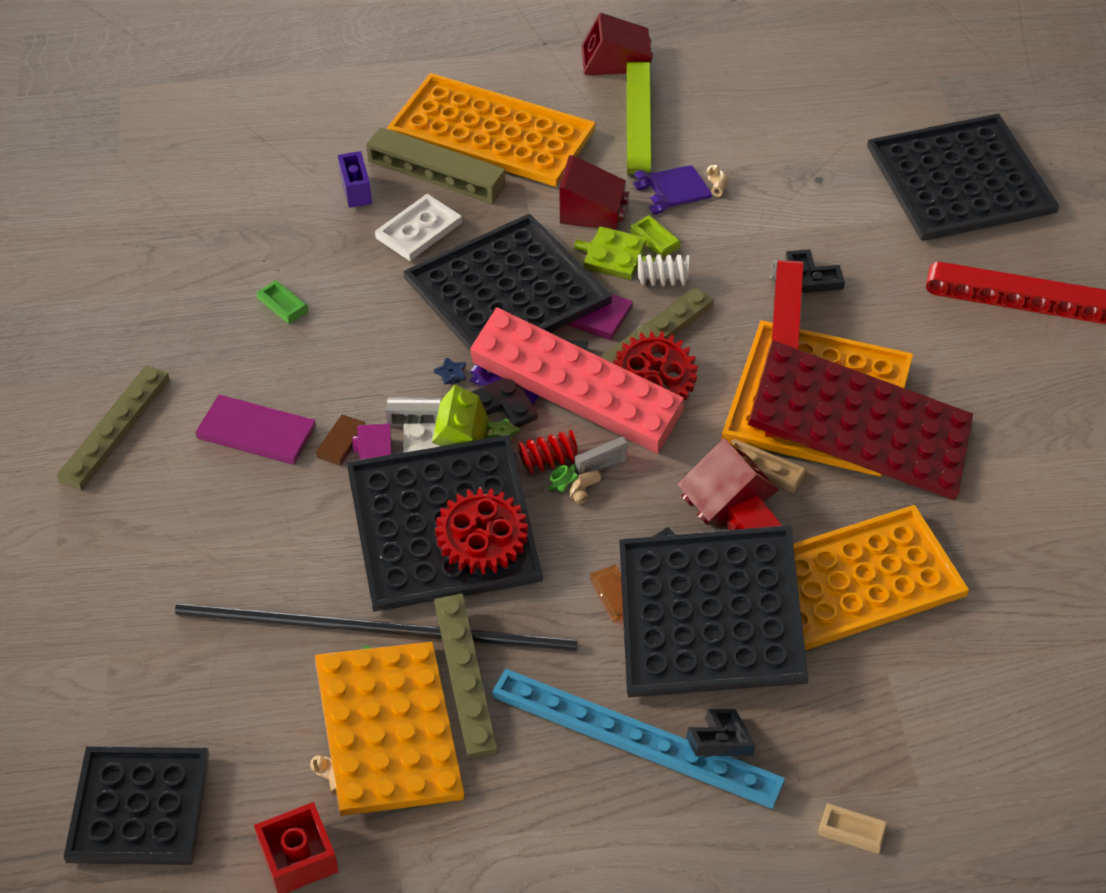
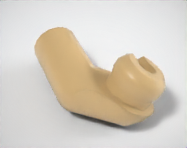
[707,165,728,197]
[569,470,601,505]
[310,755,336,795]

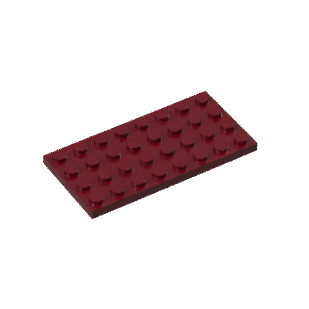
[747,340,973,501]

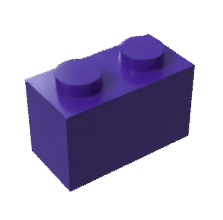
[337,151,372,208]

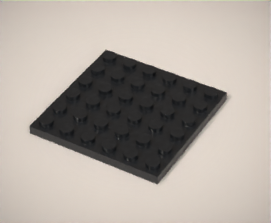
[867,113,1059,241]
[403,213,612,351]
[346,435,543,612]
[619,525,808,697]

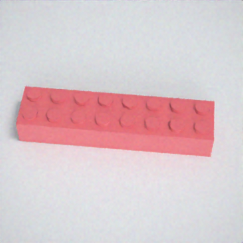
[470,307,684,454]

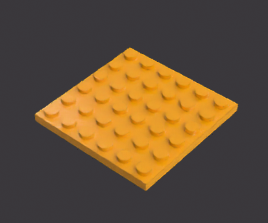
[721,320,913,477]

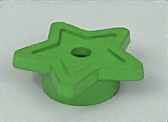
[487,419,520,440]
[548,464,578,493]

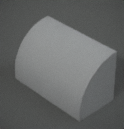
[385,397,442,428]

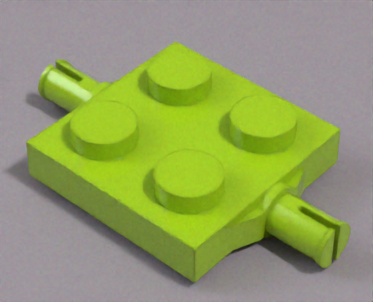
[574,227,656,280]

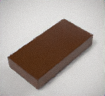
[316,414,366,466]

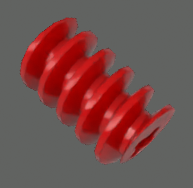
[518,430,578,475]

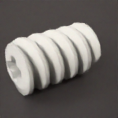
[638,255,689,286]

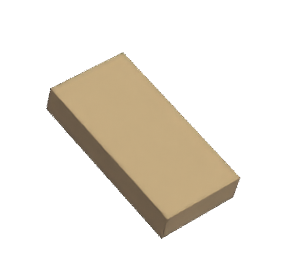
[818,803,888,854]

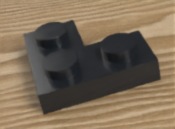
[785,249,845,293]
[471,378,538,427]
[686,709,756,757]

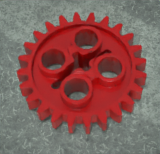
[613,331,698,400]
[435,488,528,574]

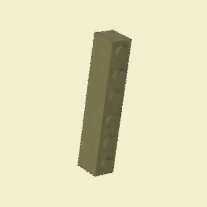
[366,127,506,204]

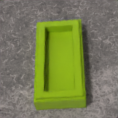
[630,215,681,258]

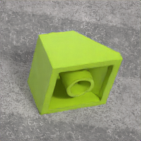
[432,385,489,446]

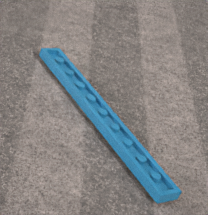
[492,669,785,809]

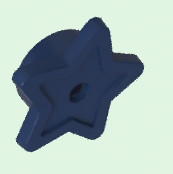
[434,358,466,385]

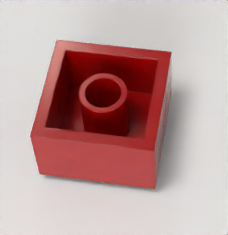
[253,802,339,893]

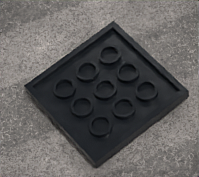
[63,746,210,865]

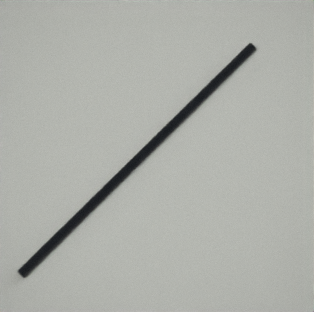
[175,603,578,651]

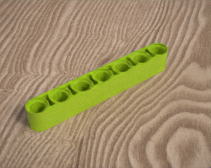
[627,62,651,175]

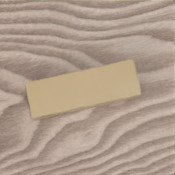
[731,439,807,493]

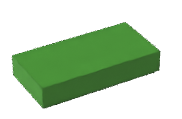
[256,280,309,324]

